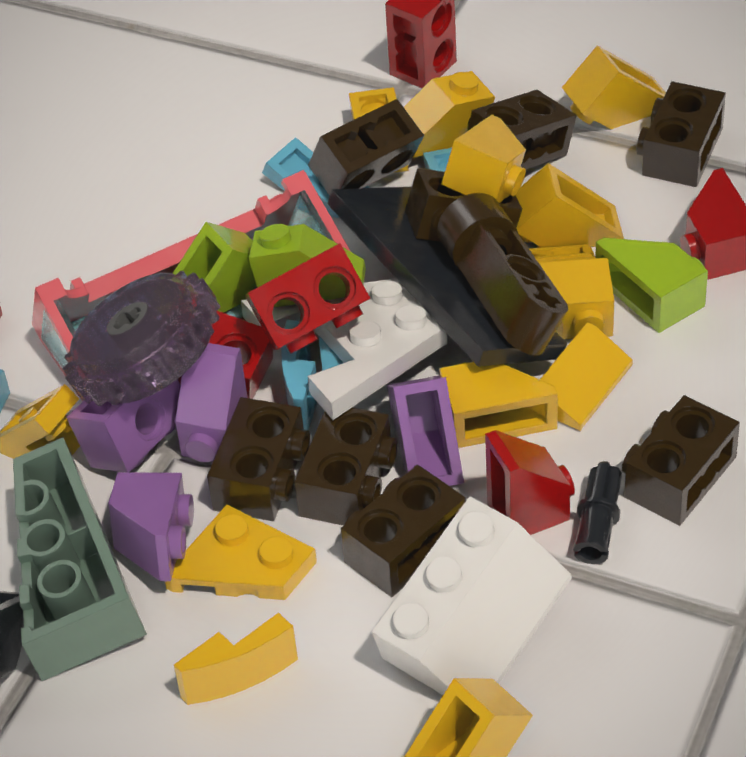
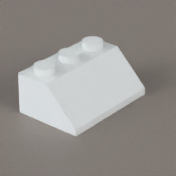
[372,496,572,695]

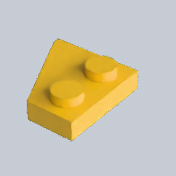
[165,505,317,600]

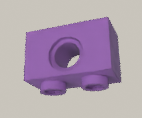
[66,359,180,472]

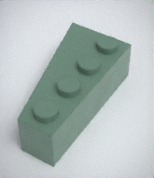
[13,438,147,681]

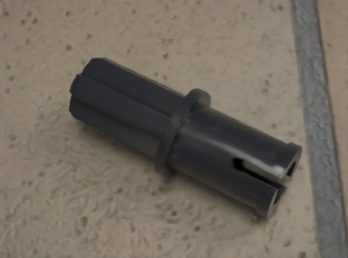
[573,461,622,564]

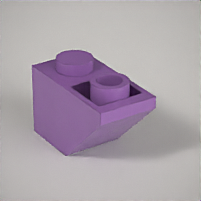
[108,472,194,581]

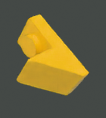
[0,384,80,459]

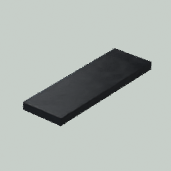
[327,186,567,367]

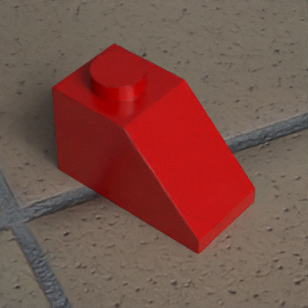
[680,168,746,280]
[485,430,575,535]

